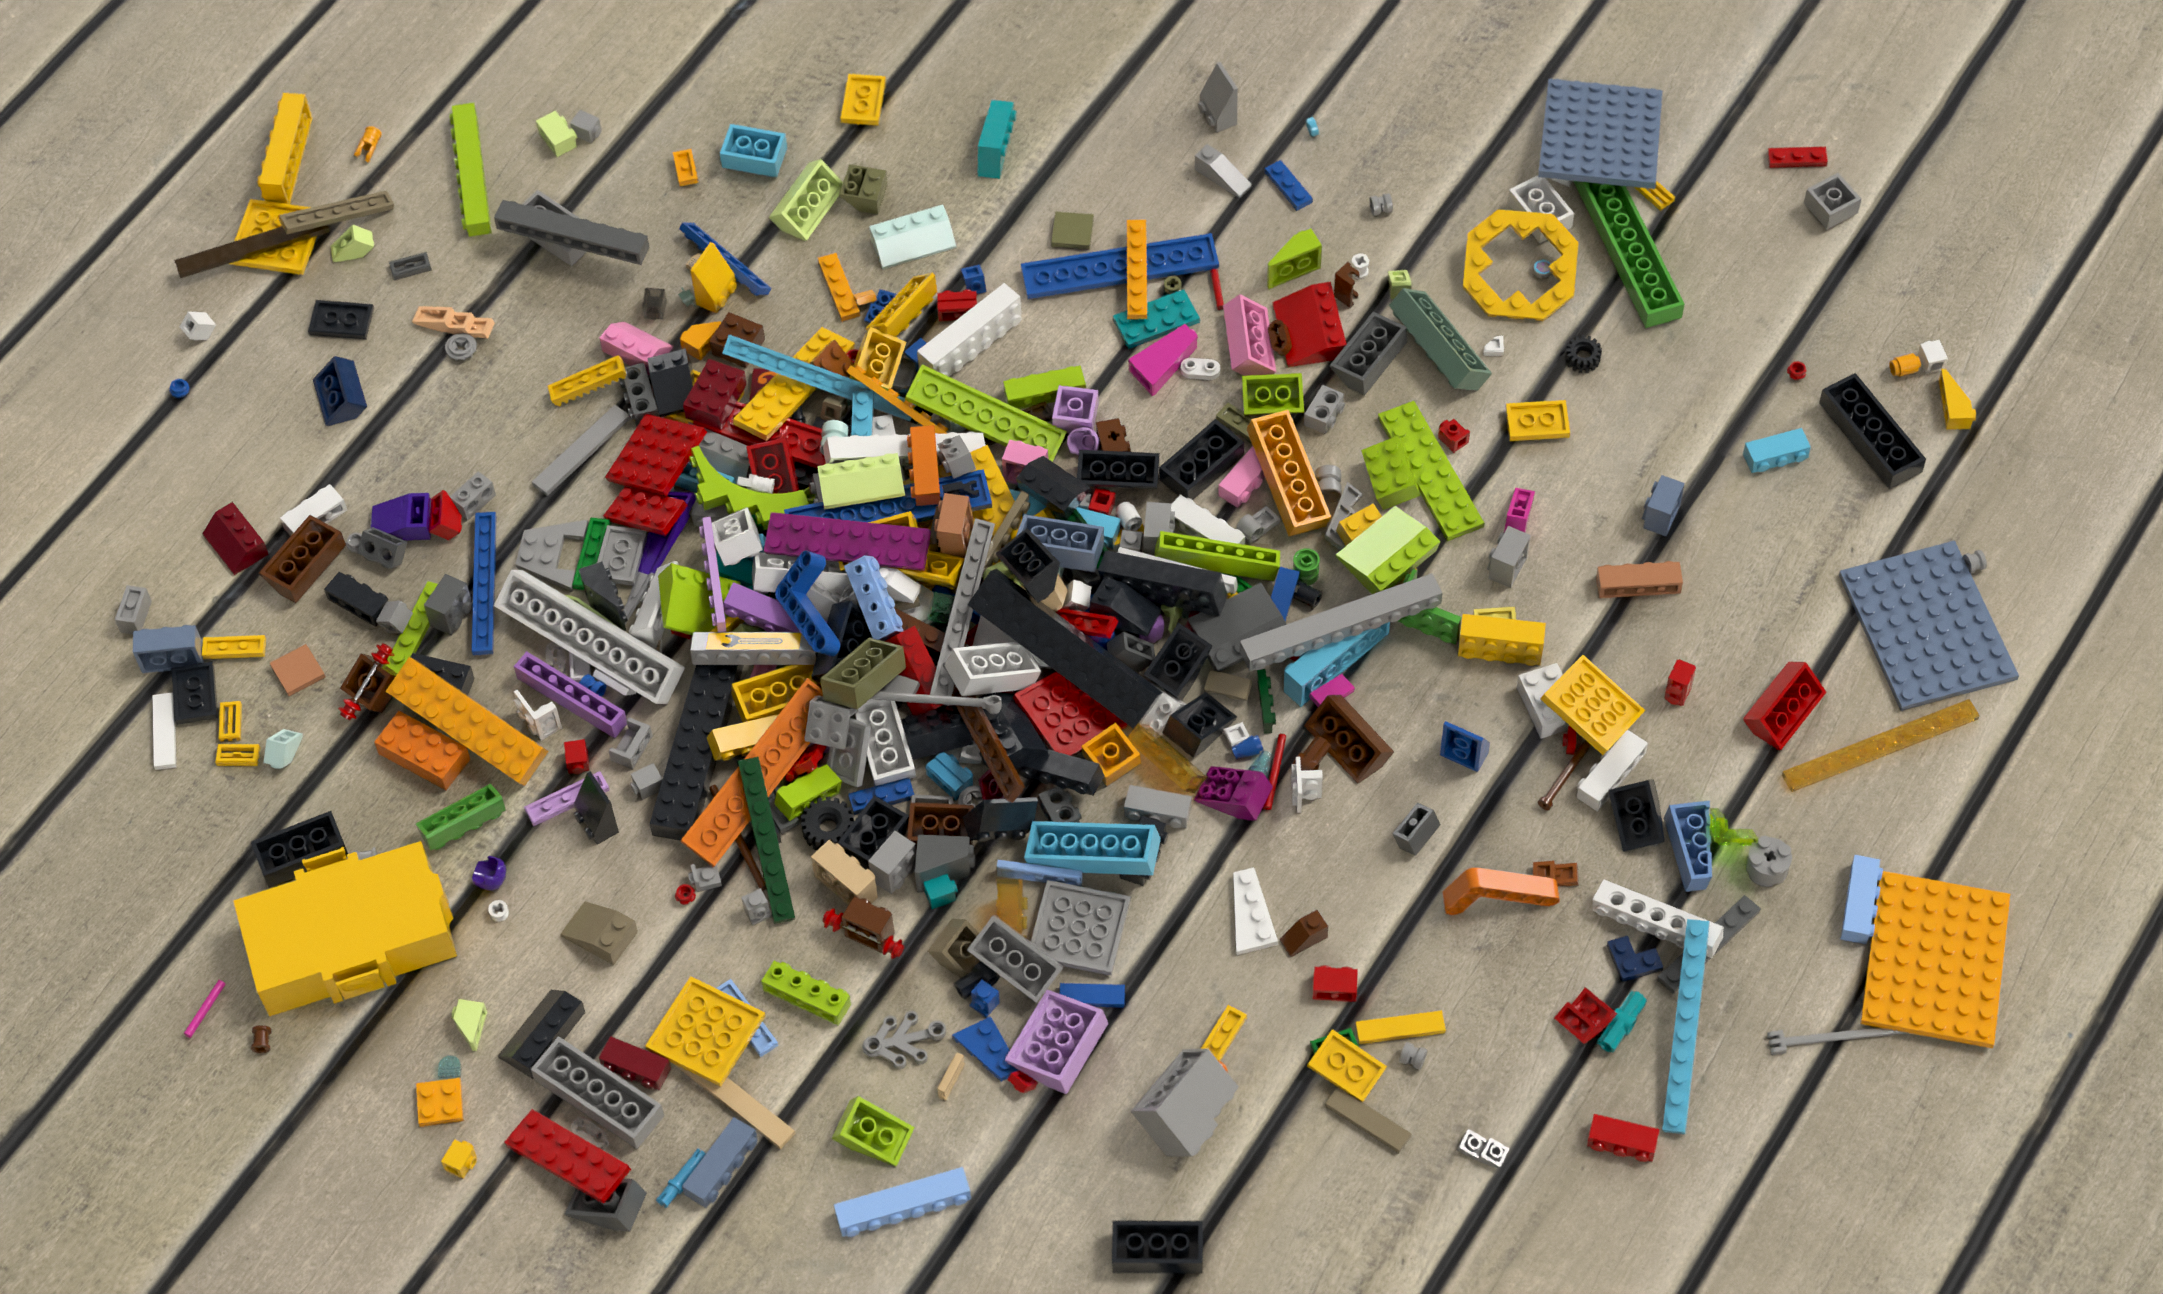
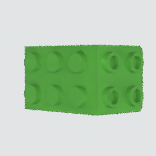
[1398,569,1462,645]

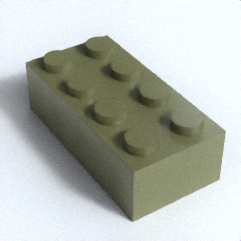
[820,638,906,709]

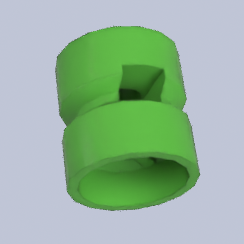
[1293,548,1320,585]

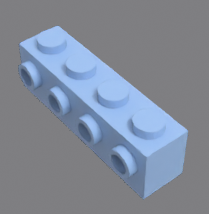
[844,555,903,641]

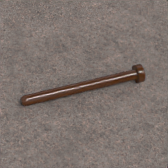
[1538,740,1591,811]

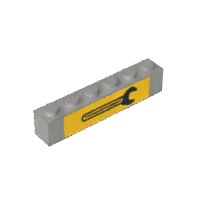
[690,632,818,665]

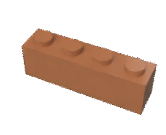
[1596,561,1683,598]

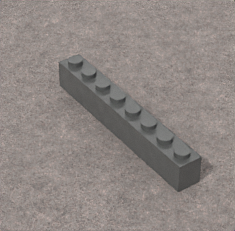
[494,200,650,265]

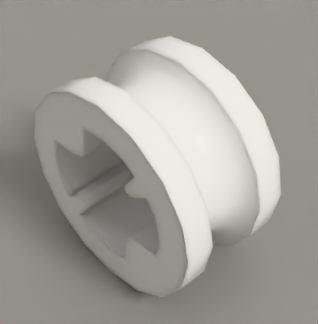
[488,900,509,922]

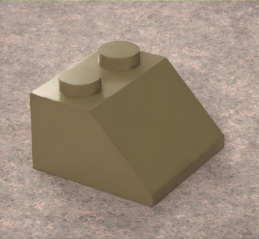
[928,919,981,978]

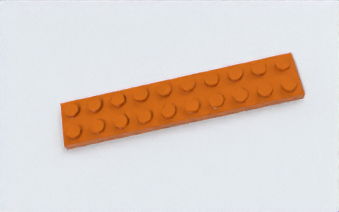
[680,678,823,867]

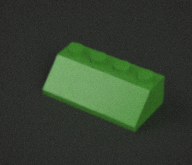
[415,784,506,850]

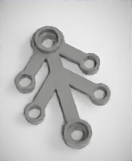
[862,1011,946,1069]

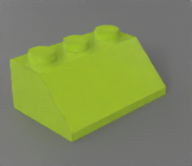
[1242,373,1304,415]

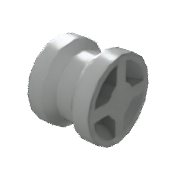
[1963,550,1987,573]

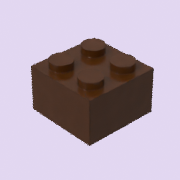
[710,312,765,368]

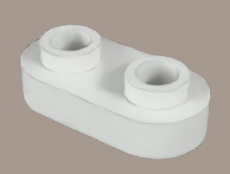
[1181,358,1220,380]

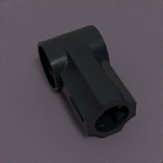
[954,961,1000,1000]

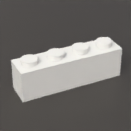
[1171,495,1245,545]
[1576,730,1648,812]

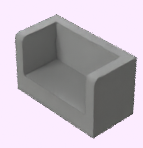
[115,585,152,634]
[609,718,653,769]

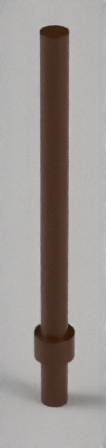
[709,785,766,891]

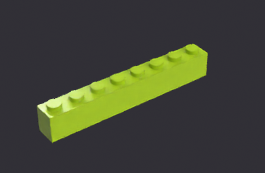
[449,102,492,237]

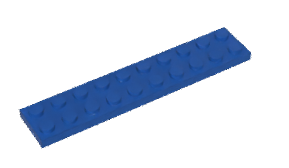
[1021,233,1219,299]
[784,469,992,523]

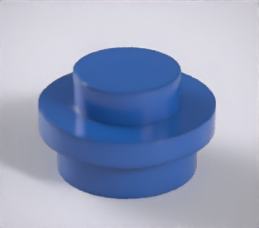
[169,379,190,398]

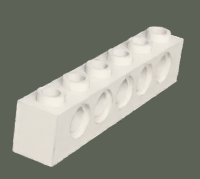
[1593,879,1723,958]

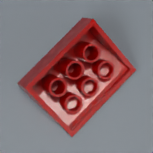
[1272,282,1347,367]

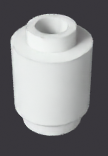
[1116,502,1142,531]

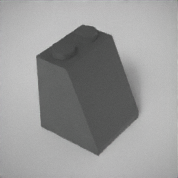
[915,835,975,893]

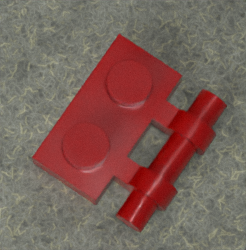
[785,744,827,781]

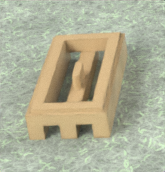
[937,1053,965,1101]

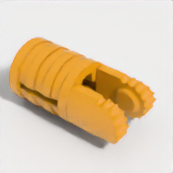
[354,126,382,162]

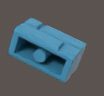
[925,752,973,801]

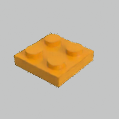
[416,1078,464,1127]

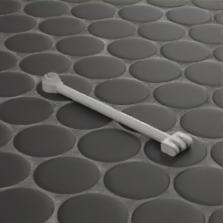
[870,691,1002,714]
[1767,1028,1922,1055]

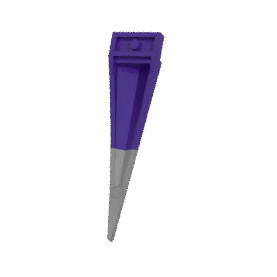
[624,492,696,625]

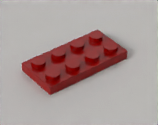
[603,486,687,536]

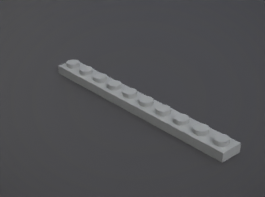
[930,518,995,706]

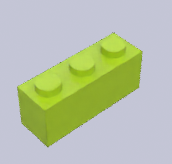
[774,764,842,821]

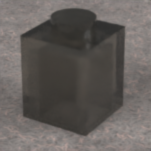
[642,288,667,320]

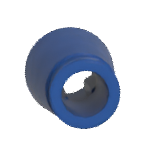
[1231,735,1264,759]

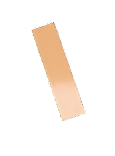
[412,306,495,338]

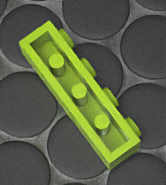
[761,960,851,1026]

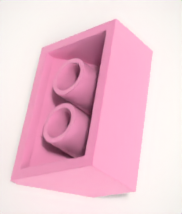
[600,322,673,375]

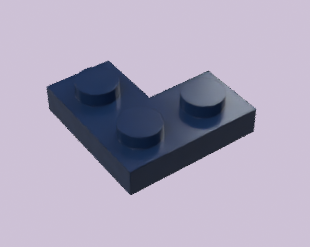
[1607,935,1664,982]

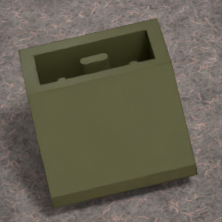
[839,164,888,215]

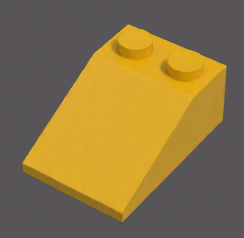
[690,242,737,314]

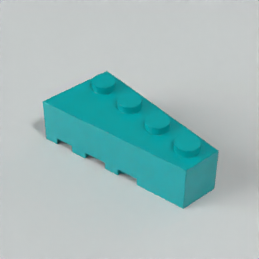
[978,100,1017,179]

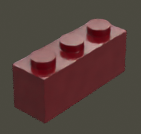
[598,1036,671,1091]

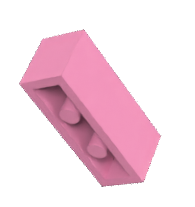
[1218,446,1265,508]

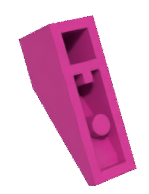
[1504,487,1535,533]

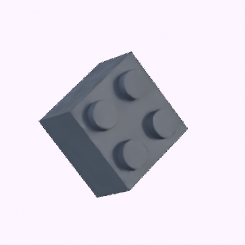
[1642,475,1685,536]

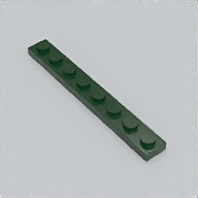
[738,757,795,924]

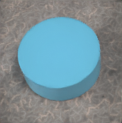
[1305,117,1319,137]

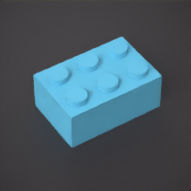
[720,124,787,177]

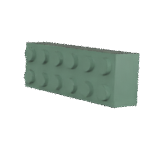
[1389,288,1492,391]

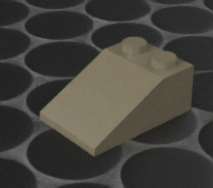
[560,901,638,965]

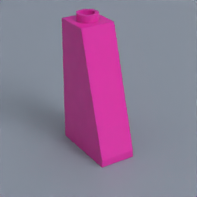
[1128,324,1198,396]

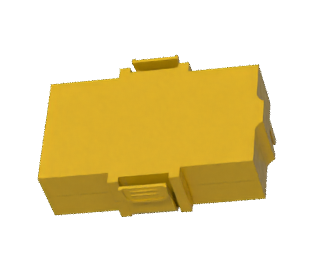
[233,841,457,1017]

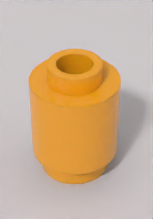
[1889,353,1921,377]

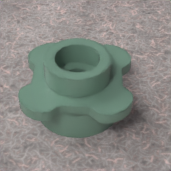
[678,287,696,307]

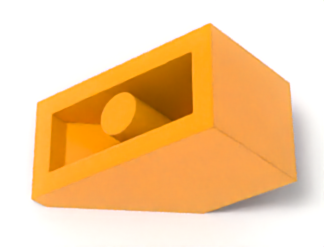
[680,321,722,361]

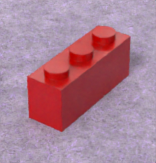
[1587,1114,1660,1162]

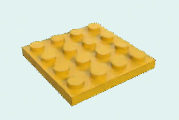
[229,199,317,275]
[1540,655,1646,755]
[645,976,766,1087]

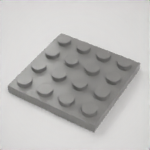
[1031,880,1131,976]

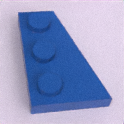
[952,1016,1018,1082]

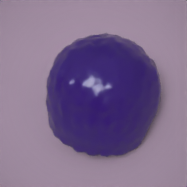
[472,856,507,891]

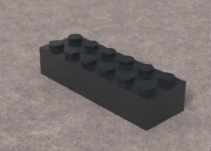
[1819,373,1926,490]
[1098,550,1228,616]

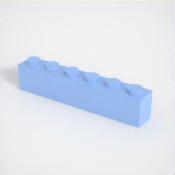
[834,1167,971,1237]

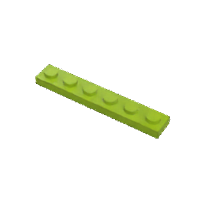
[386,581,438,674]

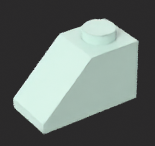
[264,729,303,769]

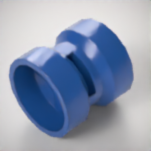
[579,674,607,697]

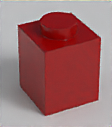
[564,739,590,774]

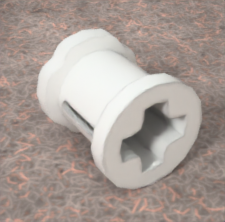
[1352,253,1369,279]

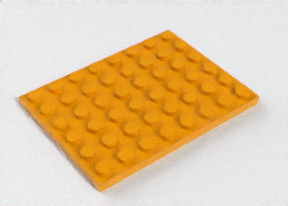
[1860,871,2010,1049]

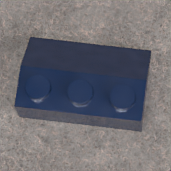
[313,356,367,426]

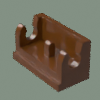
[1334,262,1360,308]

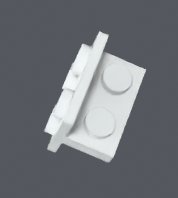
[1291,757,1323,813]

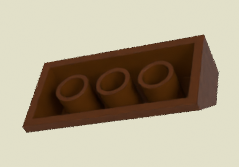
[259,515,346,603]
[1304,695,1394,783]

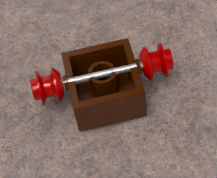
[338,643,397,720]
[822,896,904,959]

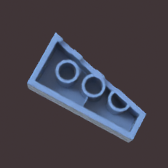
[1664,801,1712,892]

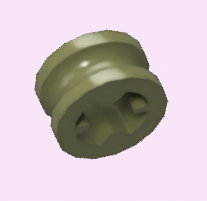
[1164,276,1181,295]

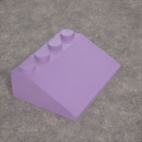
[1005,990,1108,1094]

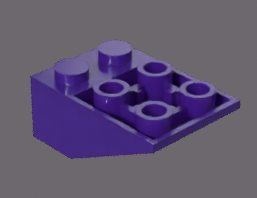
[371,493,431,541]

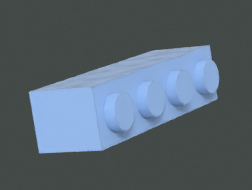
[1840,855,1883,944]

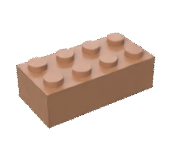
[934,493,974,558]

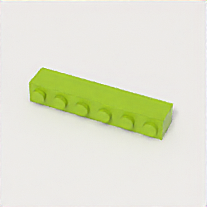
[1155,531,1280,581]

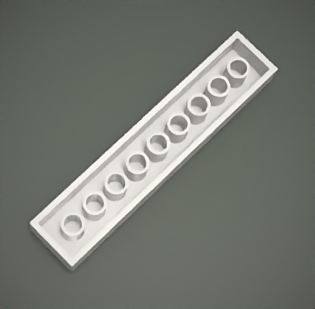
[494,570,685,704]

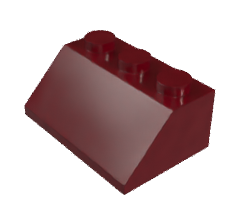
[202,501,269,576]

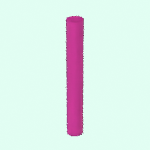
[183,980,226,1038]

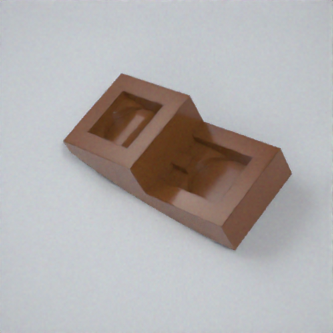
[1533,860,1579,886]

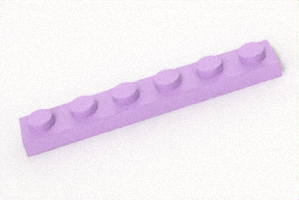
[699,517,726,632]

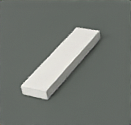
[153,692,176,770]

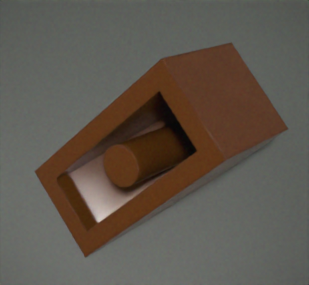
[1280,910,1328,957]

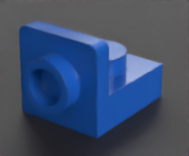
[961,265,987,294]

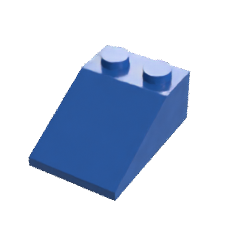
[1440,721,1490,772]

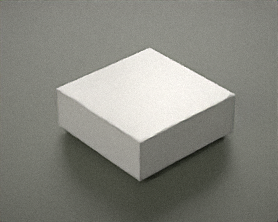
[1223,722,1249,748]

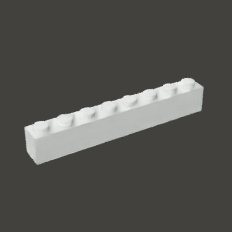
[823,432,985,466]

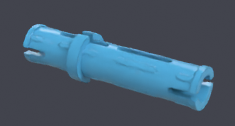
[656,1148,706,1208]

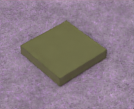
[1051,212,1094,249]

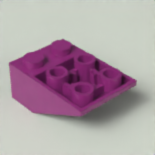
[1194,766,1273,821]

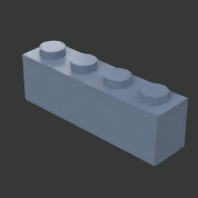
[682,1117,758,1208]

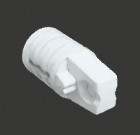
[737,474,775,494]

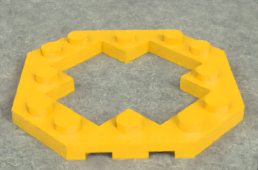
[1463,209,1579,321]

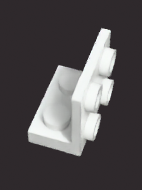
[1139,683,1186,739]
[513,690,562,741]

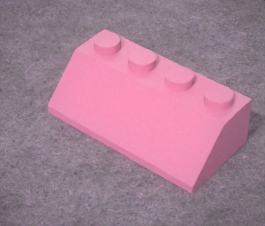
[1223,294,1276,376]

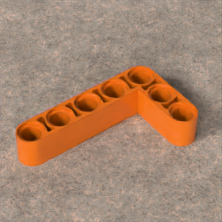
[1442,867,1560,915]

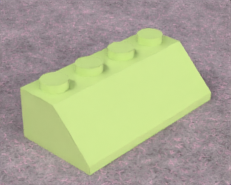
[769,159,843,241]
[817,453,905,509]

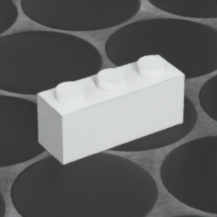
[280,484,347,536]

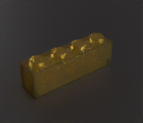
[1127,723,1207,793]

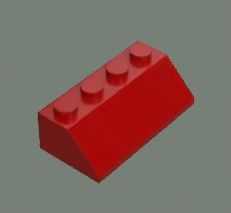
[884,626,944,715]
[1743,662,1827,750]

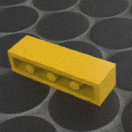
[707,714,779,761]

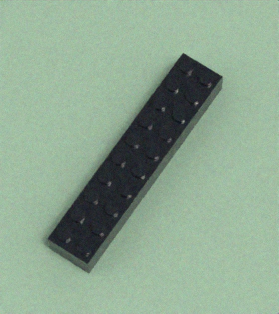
[967,568,1163,729]
[650,665,744,841]

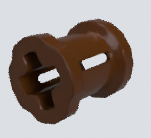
[251,1025,272,1053]

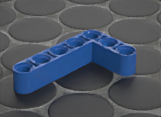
[775,551,840,656]

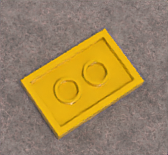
[841,74,886,126]
[1505,400,1570,441]
[1307,1029,1387,1102]

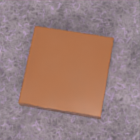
[269,644,326,696]

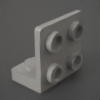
[805,695,857,749]

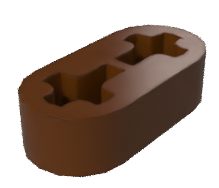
[1268,320,1292,356]

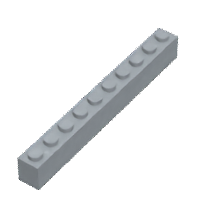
[1240,573,1442,671]

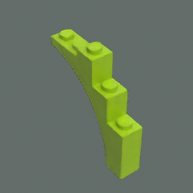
[689,446,809,530]

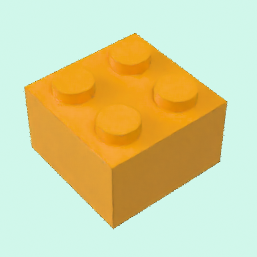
[1081,723,1141,786]

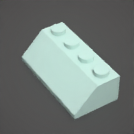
[869,205,956,269]

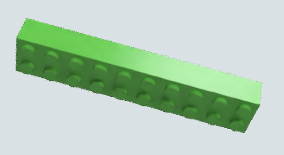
[1573,181,1685,328]

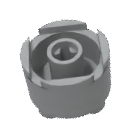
[1745,836,1792,887]

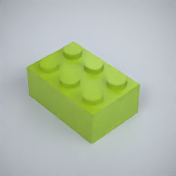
[1361,435,1421,510]

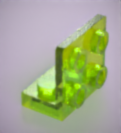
[1710,808,1758,846]

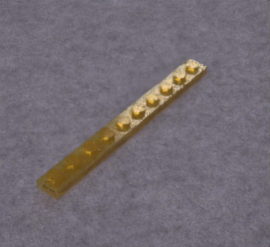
[1782,699,1980,792]

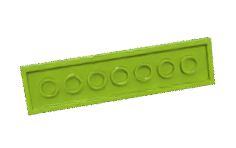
[905,365,1067,462]
[1378,401,1485,541]

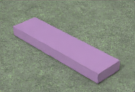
[524,771,610,827]

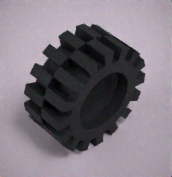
[1565,335,1602,373]

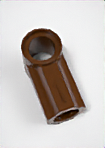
[1293,736,1331,771]

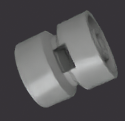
[1315,465,1342,503]

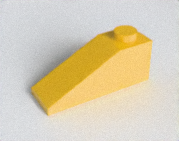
[1938,369,1976,430]

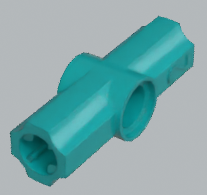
[1597,991,1647,1053]

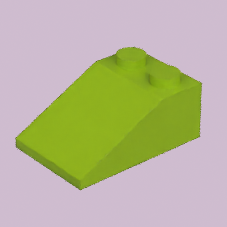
[1267,228,1322,289]
[831,1096,915,1167]

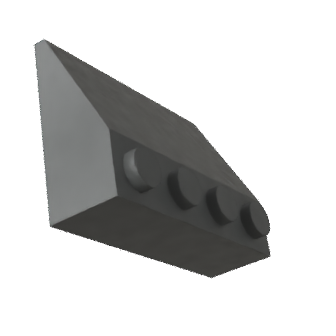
[1187,583,1287,672]

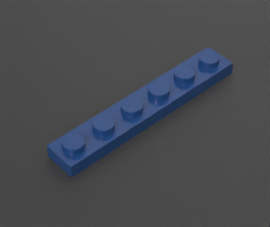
[679,222,772,296]

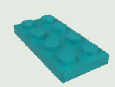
[1113,289,1200,349]

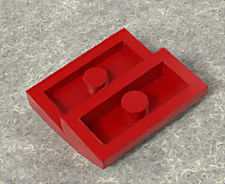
[1554,987,1618,1043]

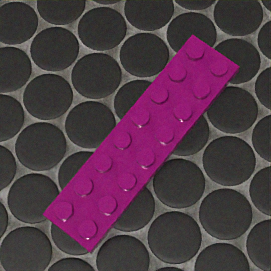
[764,512,931,571]

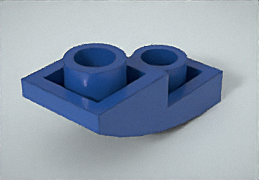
[864,289,897,323]

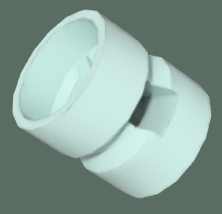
[820,420,848,455]

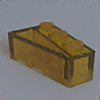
[996,879,1028,939]

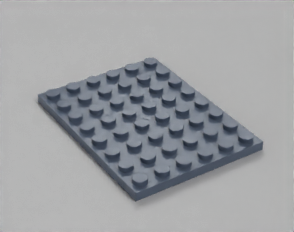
[1538,79,1663,189]
[1839,541,2019,711]

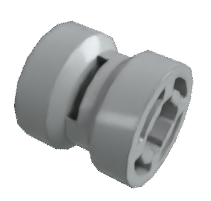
[1369,193,1393,215]
[1399,1042,1428,1070]

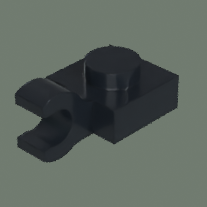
[942,480,980,498]

